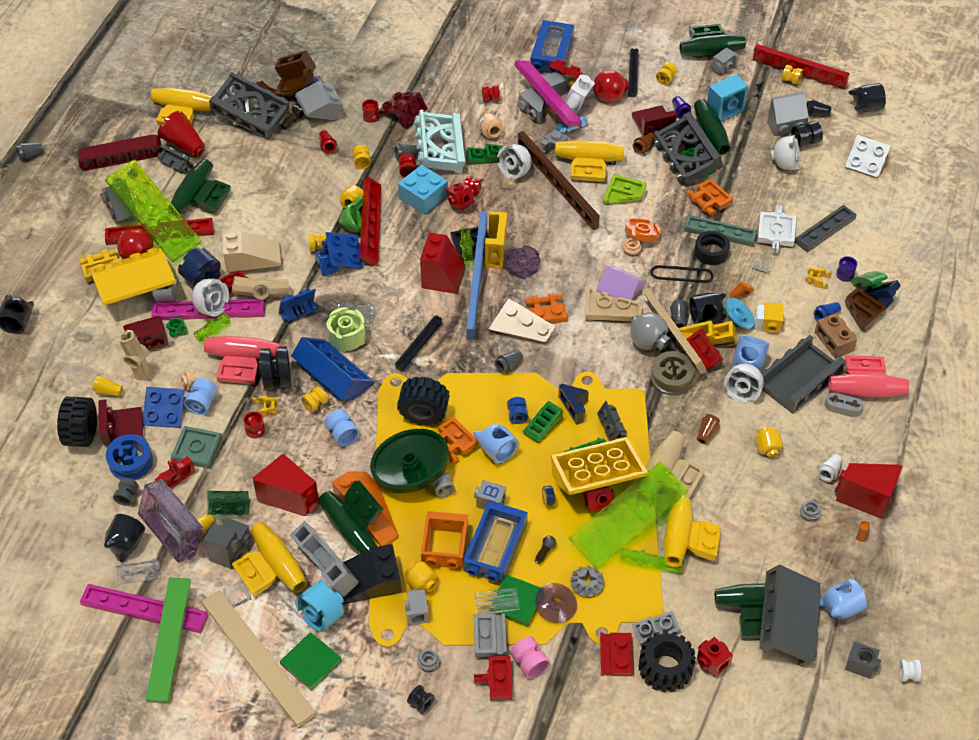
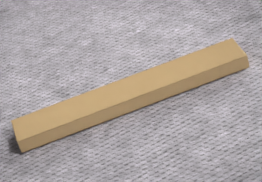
[643,288,706,374]

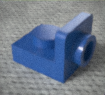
[314,250,339,275]

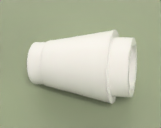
[818,454,842,482]

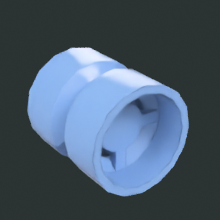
[184,378,218,415]
[324,409,360,447]

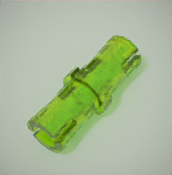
[460,228,474,261]
[194,313,231,342]

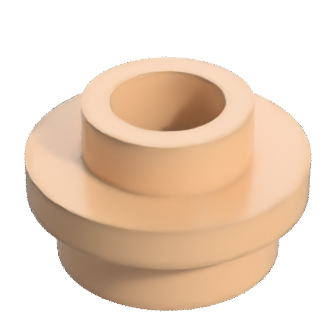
[623,238,641,255]
[181,371,196,391]

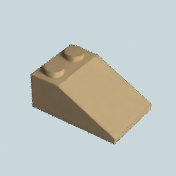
[223,231,281,272]

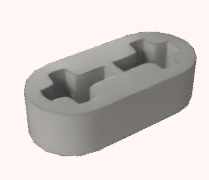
[825,392,863,417]

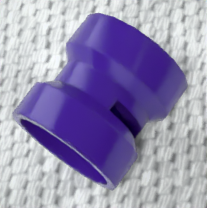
[836,256,857,282]

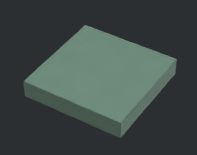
[170,426,222,469]

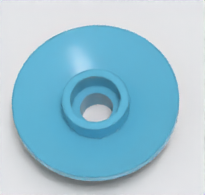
[725,297,754,329]

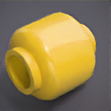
[340,185,364,209]
[755,426,783,457]
[405,562,437,592]

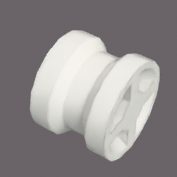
[898,659,921,682]

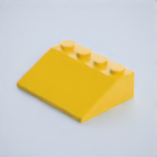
[90,248,176,306]
[551,437,648,495]

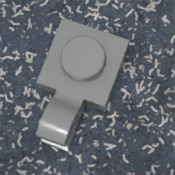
[540,129,568,154]

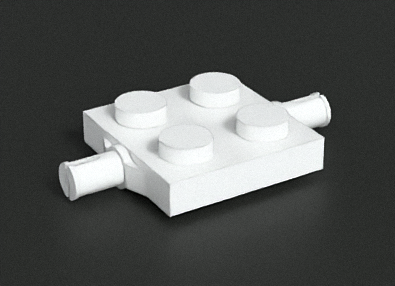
[757,204,796,253]

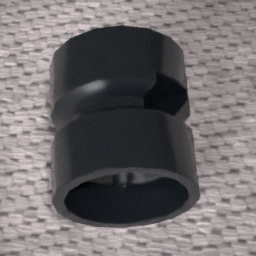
[791,120,823,147]

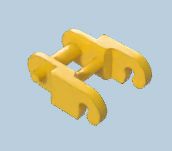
[805,267,832,289]
[253,396,278,417]

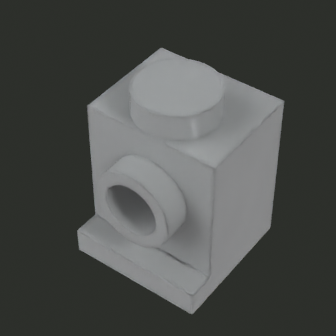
[712,48,739,75]
[404,589,429,625]

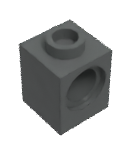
[845,642,881,679]

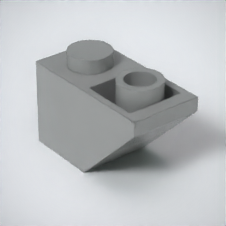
[518,87,545,125]

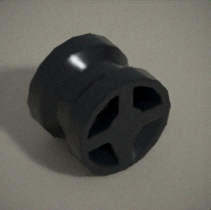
[407,685,435,714]

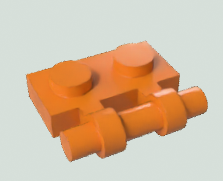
[687,178,734,216]
[525,293,568,324]
[438,417,478,463]

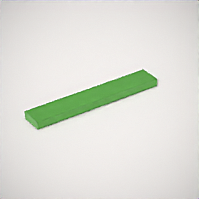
[146,577,191,703]

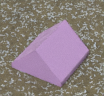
[597,266,647,300]

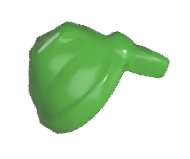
[339,196,363,233]

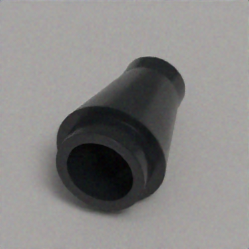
[806,99,831,116]

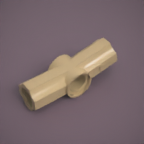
[232,276,289,300]
[118,330,150,381]

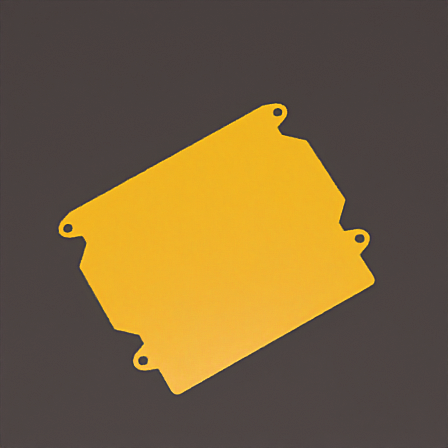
[369,371,664,647]

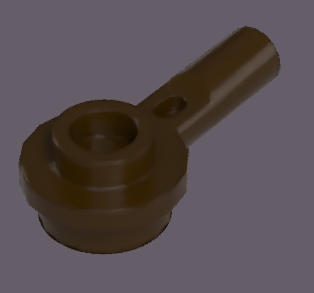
[281,103,304,129]

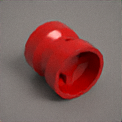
[482,84,500,102]
[362,99,380,123]
[399,153,416,177]
[243,411,265,439]

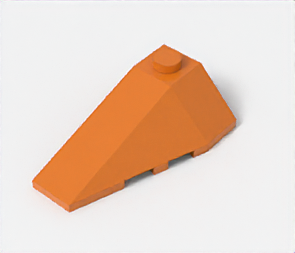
[332,471,399,546]

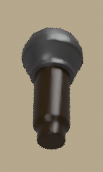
[534,535,556,564]

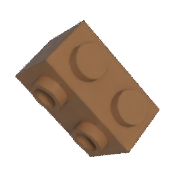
[815,313,857,358]

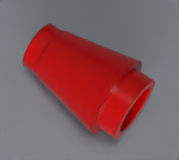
[319,130,337,153]

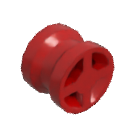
[464,176,482,196]

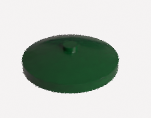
[370,429,450,494]

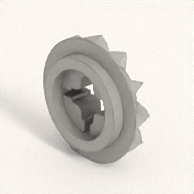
[571,565,604,597]

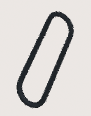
[650,265,714,283]

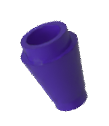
[672,96,691,118]

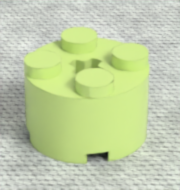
[326,307,366,353]

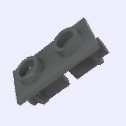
[157,145,194,173]
[597,401,627,441]

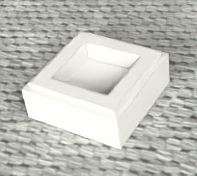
[754,304,764,331]

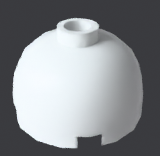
[771,135,800,171]
[497,144,532,180]
[192,279,229,317]
[724,364,764,403]

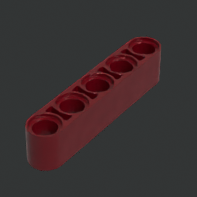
[77,134,163,171]

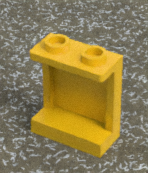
[485,212,507,269]

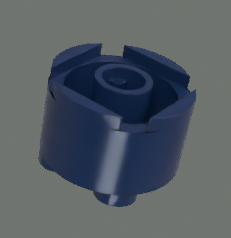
[178,247,221,287]

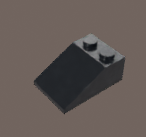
[339,544,402,605]

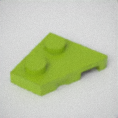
[603,174,647,205]

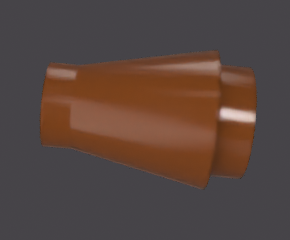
[632,133,656,154]
[696,414,720,444]

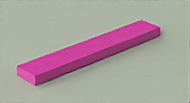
[514,60,582,126]
[151,299,265,320]
[80,584,208,634]

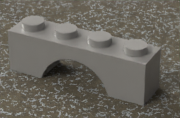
[290,521,359,597]

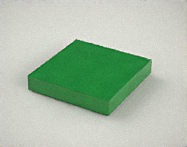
[489,574,545,627]
[280,632,342,691]

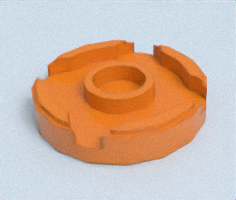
[625,218,661,242]

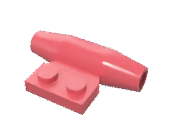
[204,336,282,385]
[828,355,909,398]

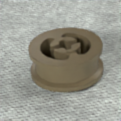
[651,351,695,395]

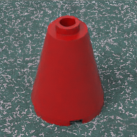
[157,111,205,157]

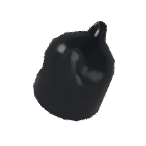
[848,83,886,112]
[689,293,727,324]
[0,294,34,334]
[104,514,145,563]

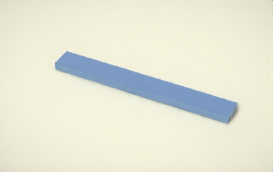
[466,211,487,340]

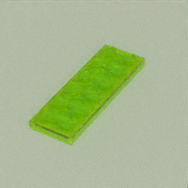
[105,159,202,263]
[569,461,688,569]

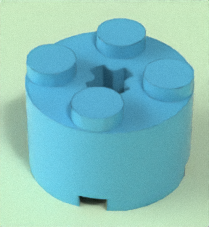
[295,580,344,632]

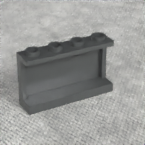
[761,335,846,414]
[759,564,821,666]

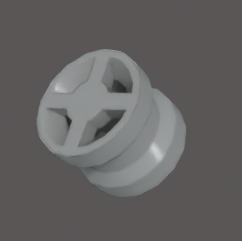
[432,472,455,498]

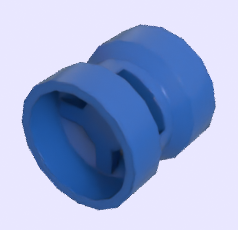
[507,397,528,424]

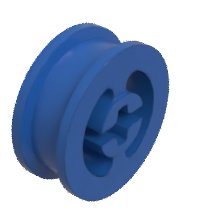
[105,434,153,480]

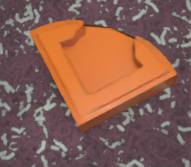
[729,282,755,299]
[856,521,870,542]

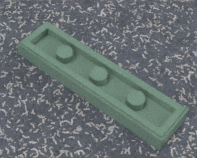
[683,215,758,247]

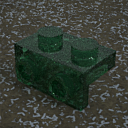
[207,490,250,516]

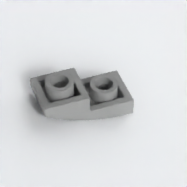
[632,611,681,645]

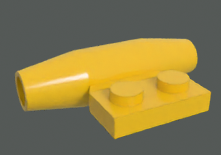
[150,88,212,126]
[555,140,625,182]
[664,496,721,567]
[232,522,307,597]

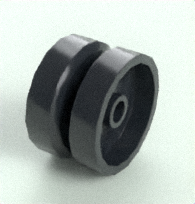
[259,346,292,391]

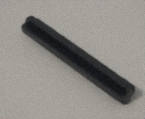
[628,48,639,97]
[395,315,442,371]

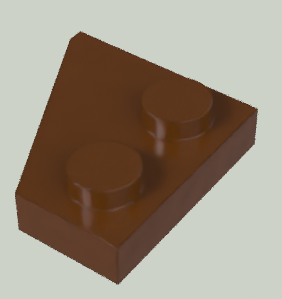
[845,287,887,331]

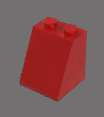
[420,232,465,294]
[252,454,319,516]
[834,463,903,519]

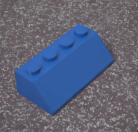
[291,337,375,401]

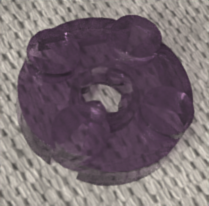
[505,245,541,279]

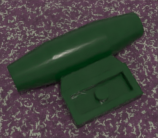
[679,24,746,57]
[678,99,731,155]
[168,159,231,216]
[318,480,383,554]
[714,583,765,639]

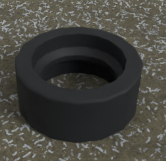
[695,231,730,265]

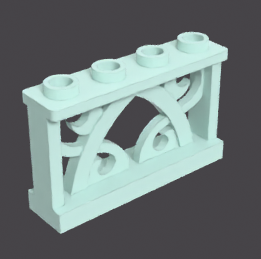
[414,110,465,174]

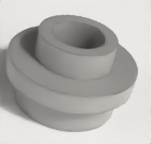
[800,501,821,521]
[418,649,439,671]

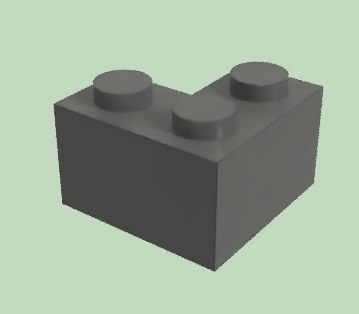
[100,181,138,222]
[204,517,252,569]

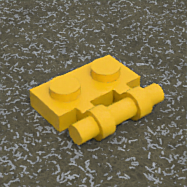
[79,249,118,283]

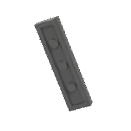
[794,205,857,252]

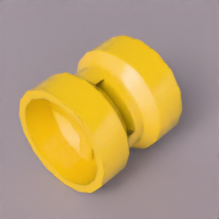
[656,62,678,85]
[782,65,803,85]
[352,145,371,169]
[308,233,326,252]
[301,386,328,413]

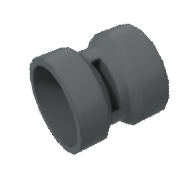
[113,478,139,506]

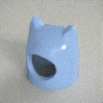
[732,335,770,372]
[474,423,519,464]
[819,579,867,620]

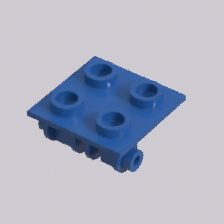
[321,232,363,268]
[278,289,318,322]
[142,387,186,428]

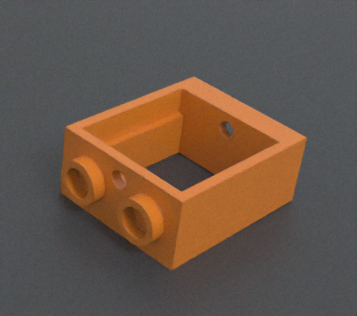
[421,511,469,569]

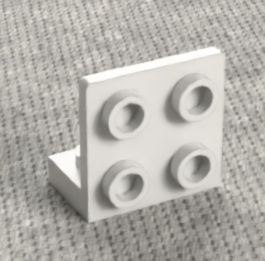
[845,135,891,178]

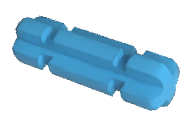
[556,116,588,134]

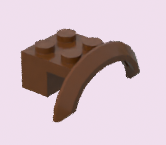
[256,50,316,98]

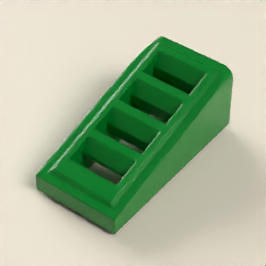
[523,401,563,443]

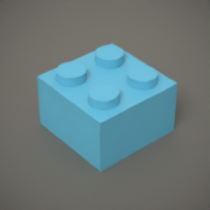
[707,74,749,121]
[398,165,448,215]

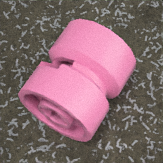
[510,636,550,679]

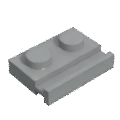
[474,613,507,657]

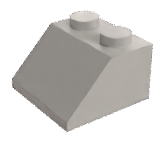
[295,82,343,120]
[767,92,809,136]

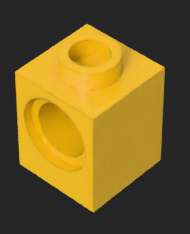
[762,302,783,333]

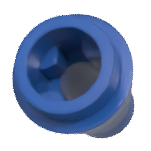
[813,302,841,321]

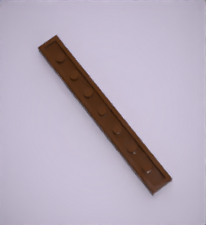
[518,131,600,230]

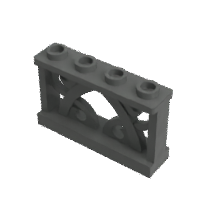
[209,72,289,140]
[654,112,724,186]

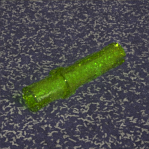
[619,547,684,574]

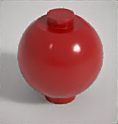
[593,70,629,103]
[117,228,154,259]

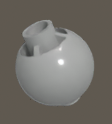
[630,312,671,351]

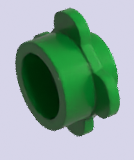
[166,318,187,337]

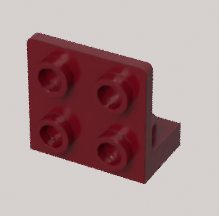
[378,91,428,127]
[632,105,677,136]
[123,316,169,351]
[98,399,143,445]

